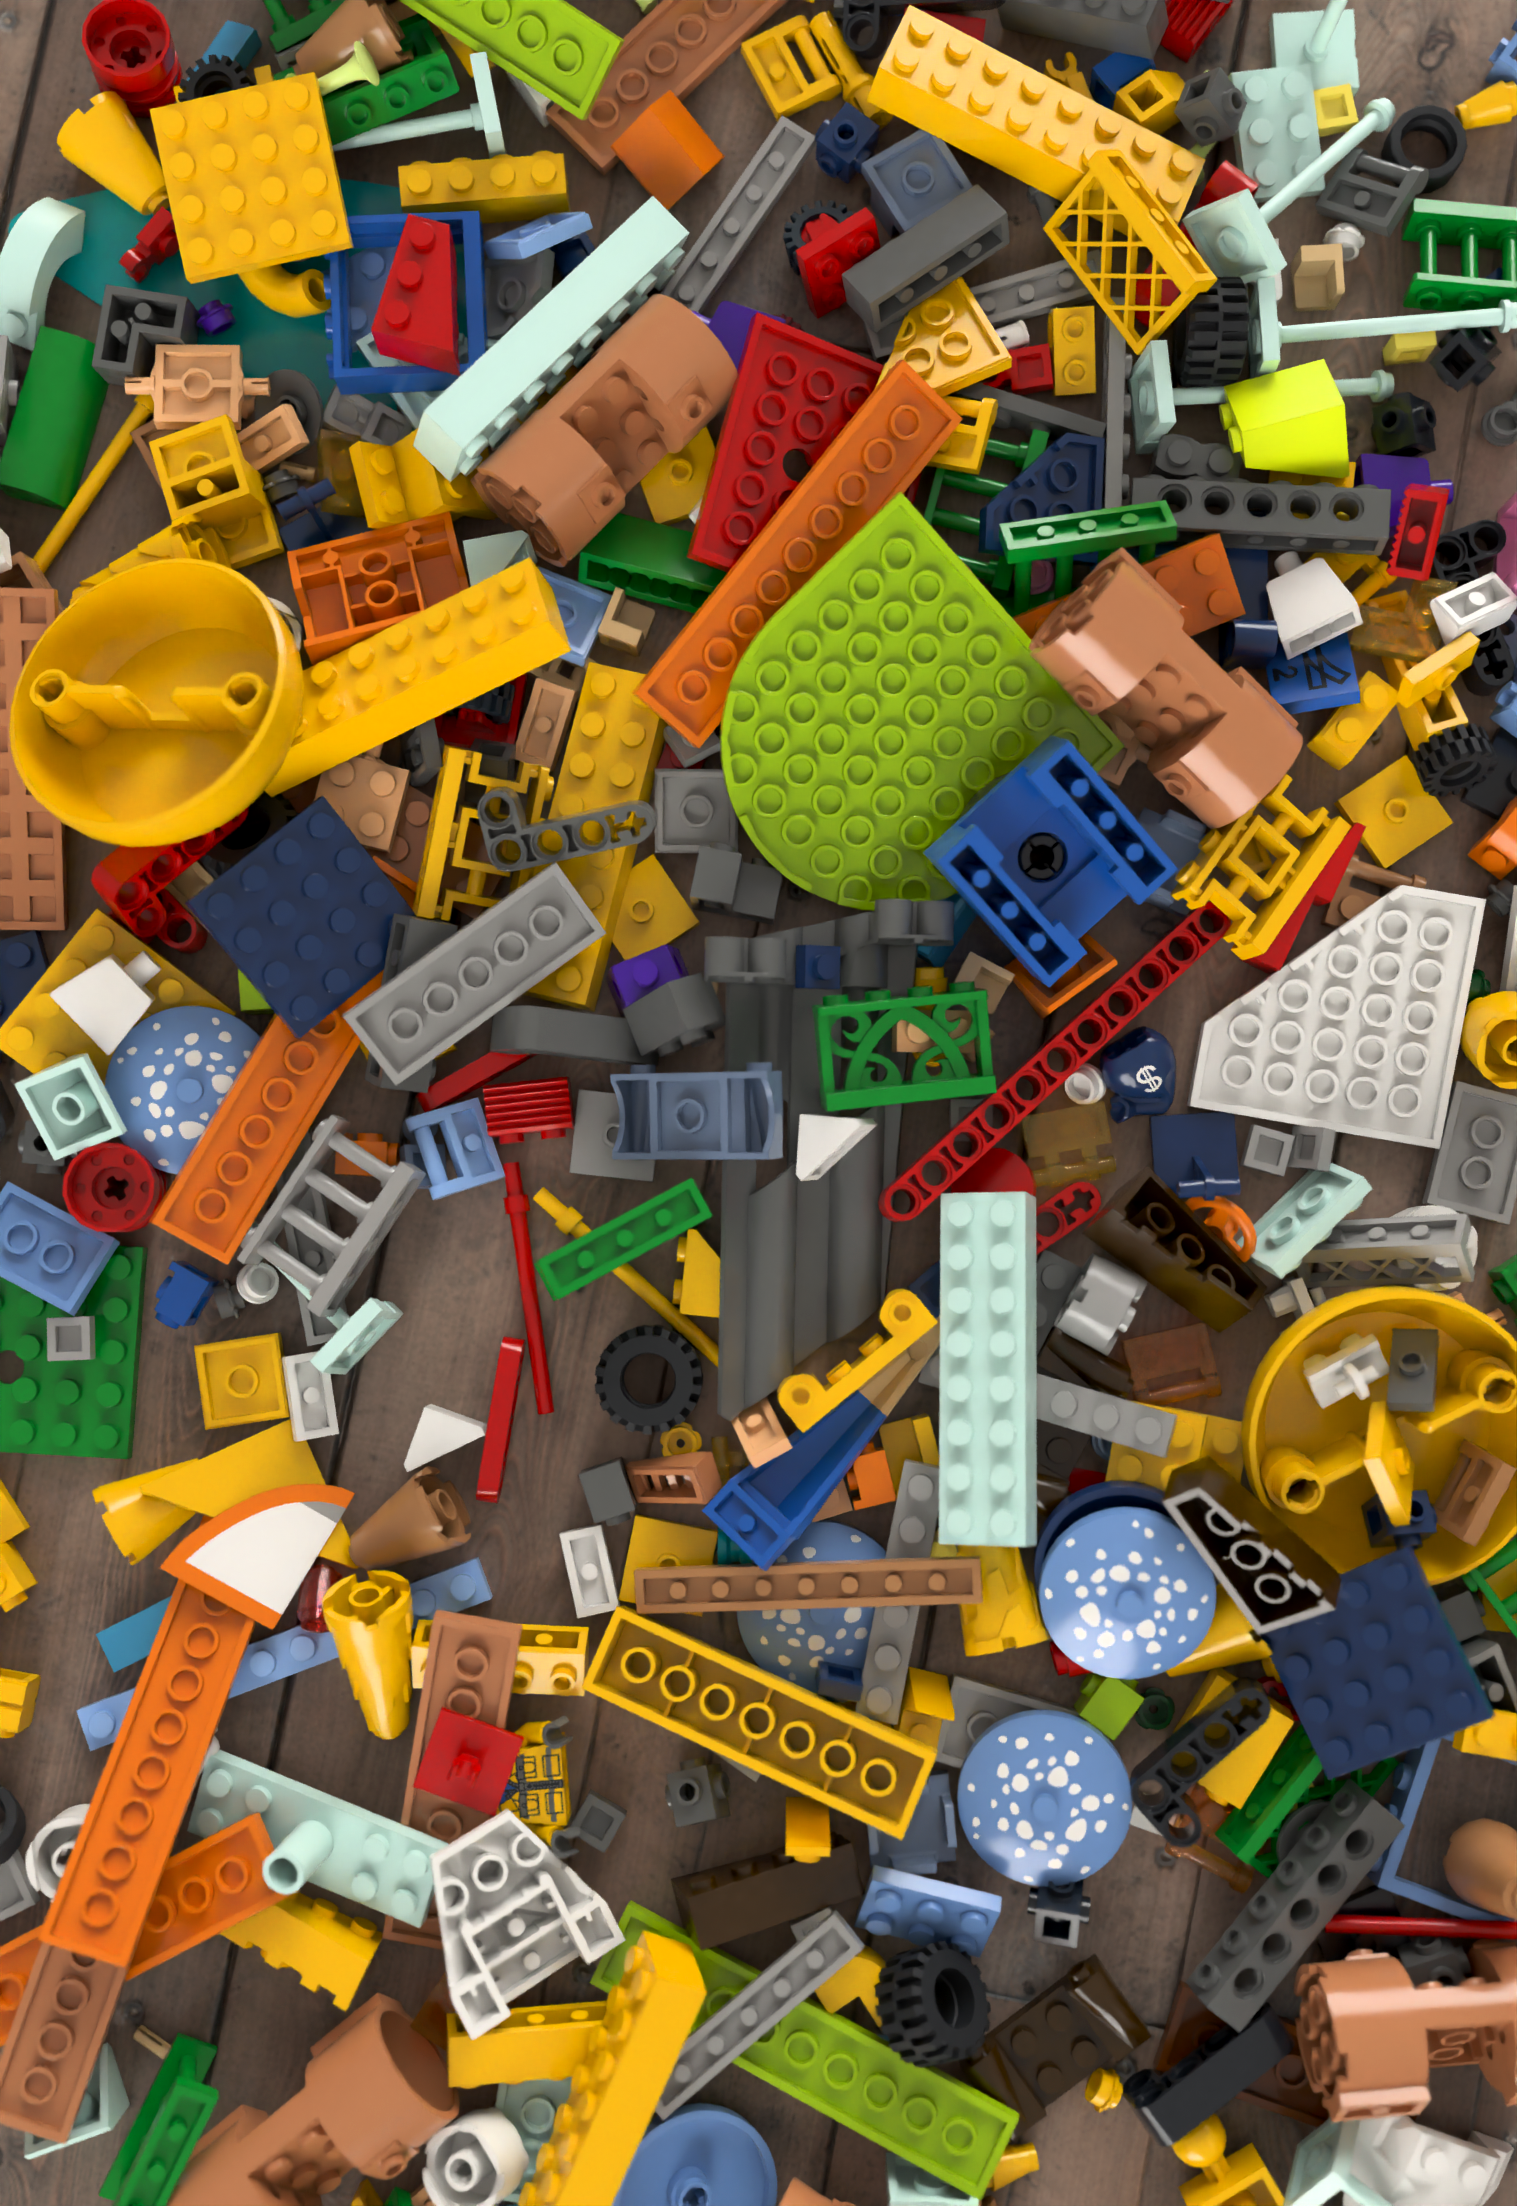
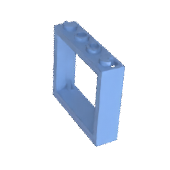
[1366,1733,1517,1921]

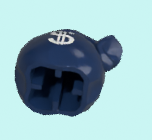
[1099,1026,1176,1124]

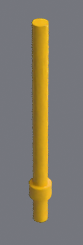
[33,395,154,574]
[533,1187,719,1367]

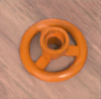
[1184,1196,1257,1263]

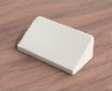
[1430,572,1517,645]

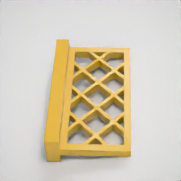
[1043,150,1218,355]

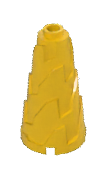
[70,513,232,604]
[955,1545,1051,1656]
[322,1570,414,1740]

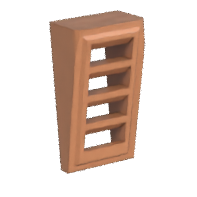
[625,1452,722,1504]

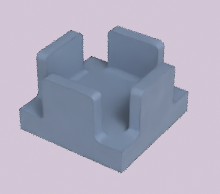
[861,129,973,237]
[1137,807,1210,918]
[866,1770,957,1875]

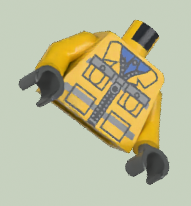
[497,1716,581,1858]

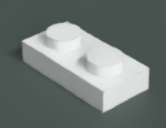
[281,1351,339,1442]
[559,1523,620,1618]

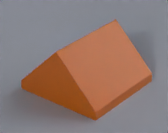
[610,90,724,210]
[1004,933,1118,1020]

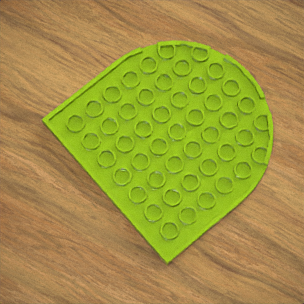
[720,492,1125,911]

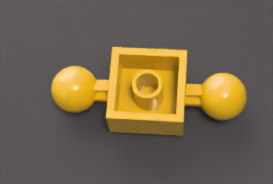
[1171,2113,1285,2206]

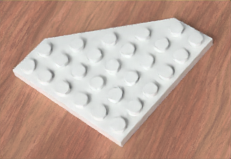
[1187,885,1486,1149]

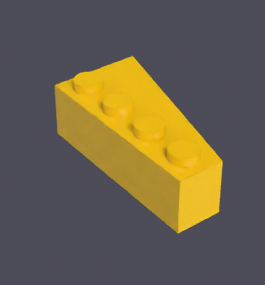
[220,1889,383,2012]

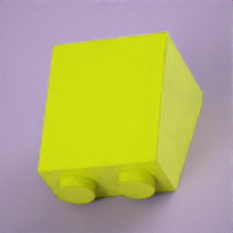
[1219,359,1350,478]

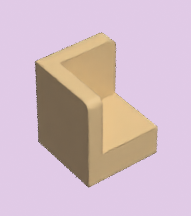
[1291,244,1345,312]
[598,587,656,658]
[953,951,1015,1015]

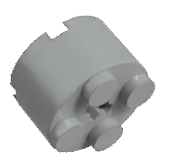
[1054,1253,1147,1356]

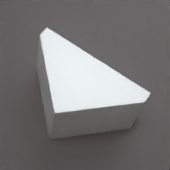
[796,1114,877,1181]
[404,1404,487,1472]

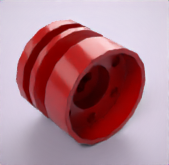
[82,0,183,117]
[63,1143,168,1232]

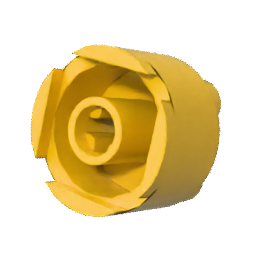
[1460,991,1517,1089]

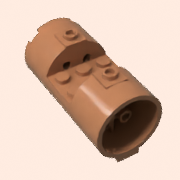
[470,294,738,567]
[1028,547,1303,829]
[1294,1939,1517,2122]
[166,1993,460,2206]

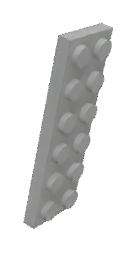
[343,862,606,1086]

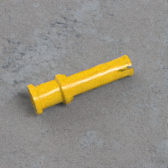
[810,11,893,130]

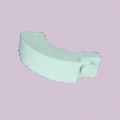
[0,197,85,351]

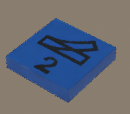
[1265,632,1360,714]

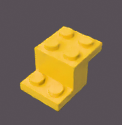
[149,414,285,570]
[349,428,498,529]
[1105,1400,1244,1491]

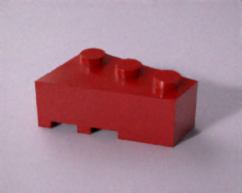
[371,214,460,376]

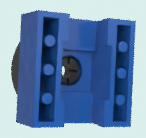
[923,735,1179,987]

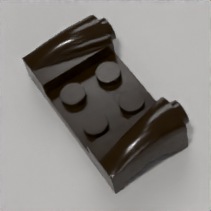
[1036,1326,1134,1518]
[959,1953,1152,2141]

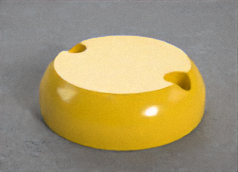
[9,558,303,847]
[1241,1286,1517,1585]

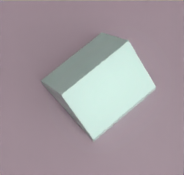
[463,530,538,586]
[14,1054,127,1161]
[24,2043,130,2160]

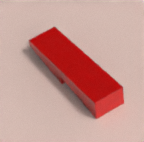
[1239,822,1366,974]

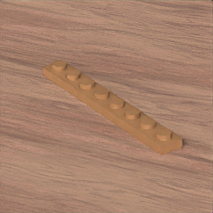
[634,1556,983,1614]

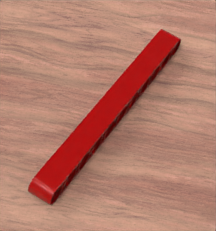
[878,902,1231,1222]

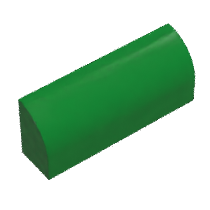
[0,326,109,511]
[578,513,727,613]

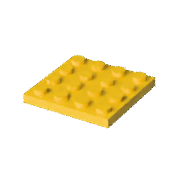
[150,72,354,284]
[0,907,236,1087]

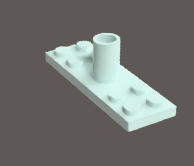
[187,1750,449,1928]

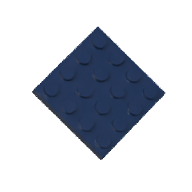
[185,796,418,1038]
[1260,1545,1495,1779]

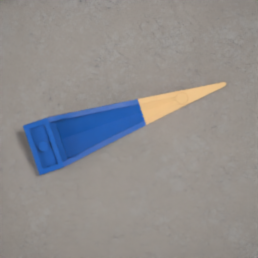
[702,1316,940,1571]

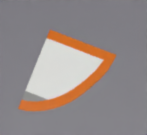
[160,1484,355,1630]

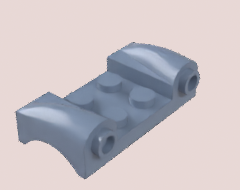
[610,1062,783,1160]

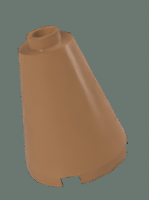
[293,0,414,86]
[349,1466,471,1571]
[1443,1818,1517,1920]

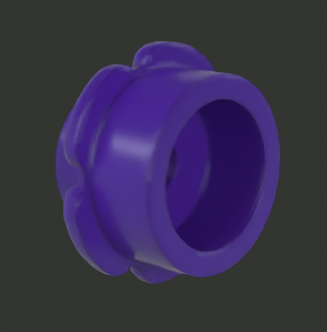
[196,299,236,337]

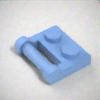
[405,1097,505,1200]

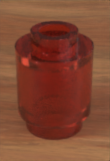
[297,1565,343,1633]

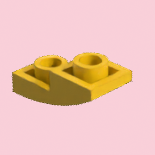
[785,1797,830,1863]

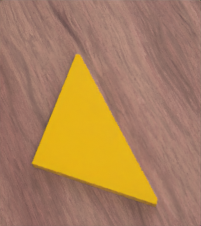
[874,276,1012,398]
[139,1419,358,1569]

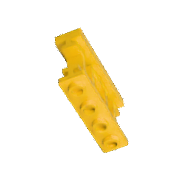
[412,744,554,921]
[1170,774,1352,960]

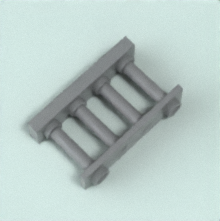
[237,1114,427,1317]

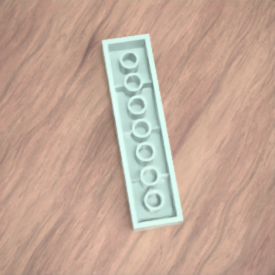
[413,196,689,482]
[939,1192,1037,1547]

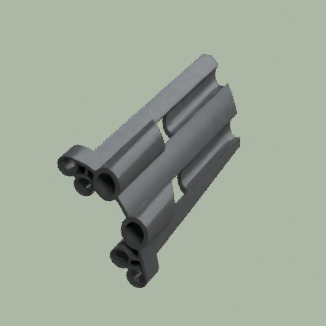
[704,899,954,1421]

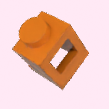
[335,1132,400,1176]
[846,1441,896,1510]

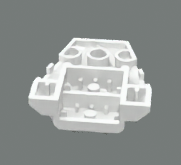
[430,1809,625,2041]
[1342,2115,1514,2206]

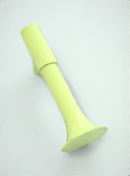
[284,41,380,96]

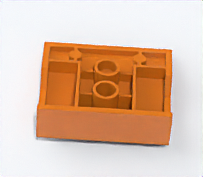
[287,511,470,666]

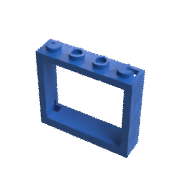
[323,211,488,395]

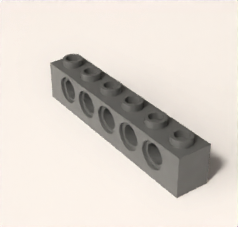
[1129,474,1391,555]
[1185,1779,1405,2033]

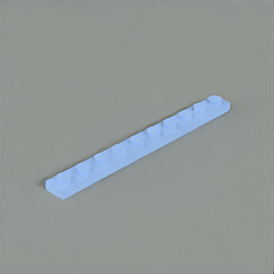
[76,1557,493,1751]

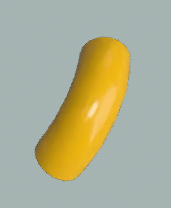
[238,264,331,318]

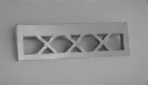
[1296,1214,1475,1288]

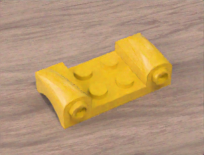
[777,1289,938,1433]

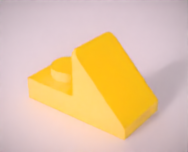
[893,1667,955,1749]

